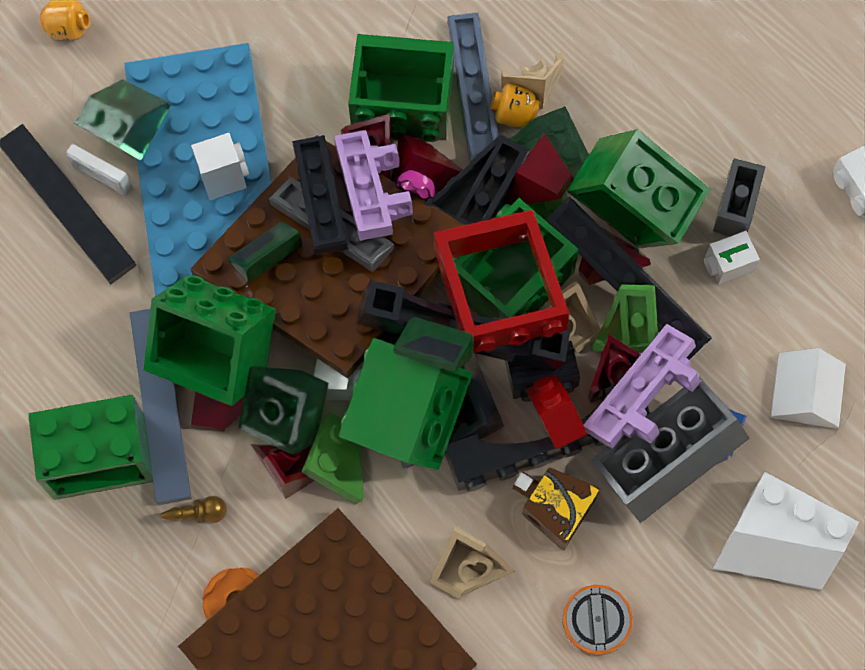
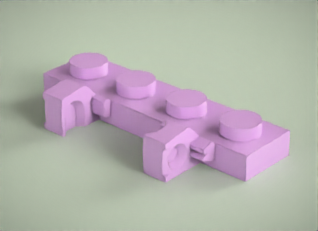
[334,130,413,241]
[583,324,701,449]

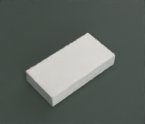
[66,143,132,195]

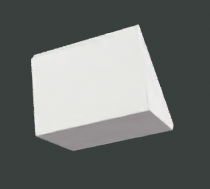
[770,348,846,429]

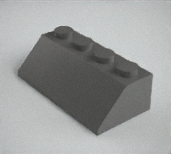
[591,376,750,523]

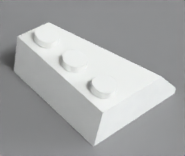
[712,472,859,591]

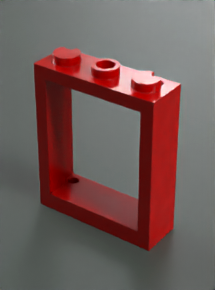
[434,210,569,353]

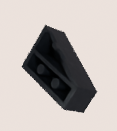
[424,134,530,225]

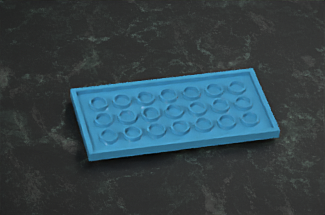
[124,43,271,296]

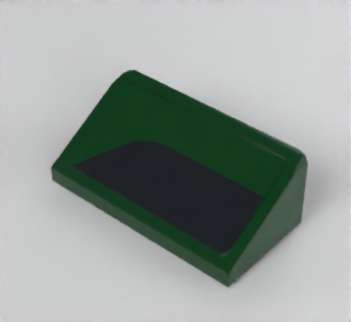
[228,221,302,283]
[393,317,474,372]

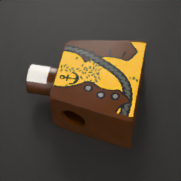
[512,468,600,550]

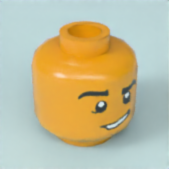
[40,0,90,40]
[490,83,540,130]

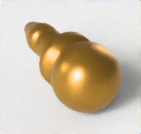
[161,496,227,523]

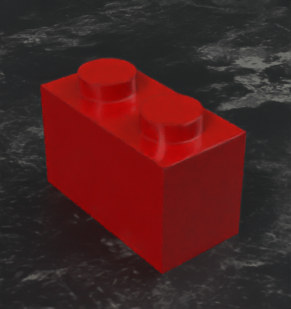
[526,375,587,450]

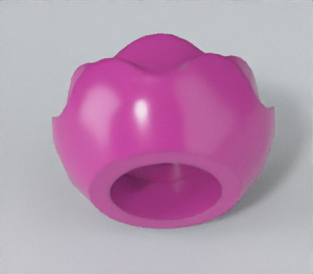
[396,170,435,201]

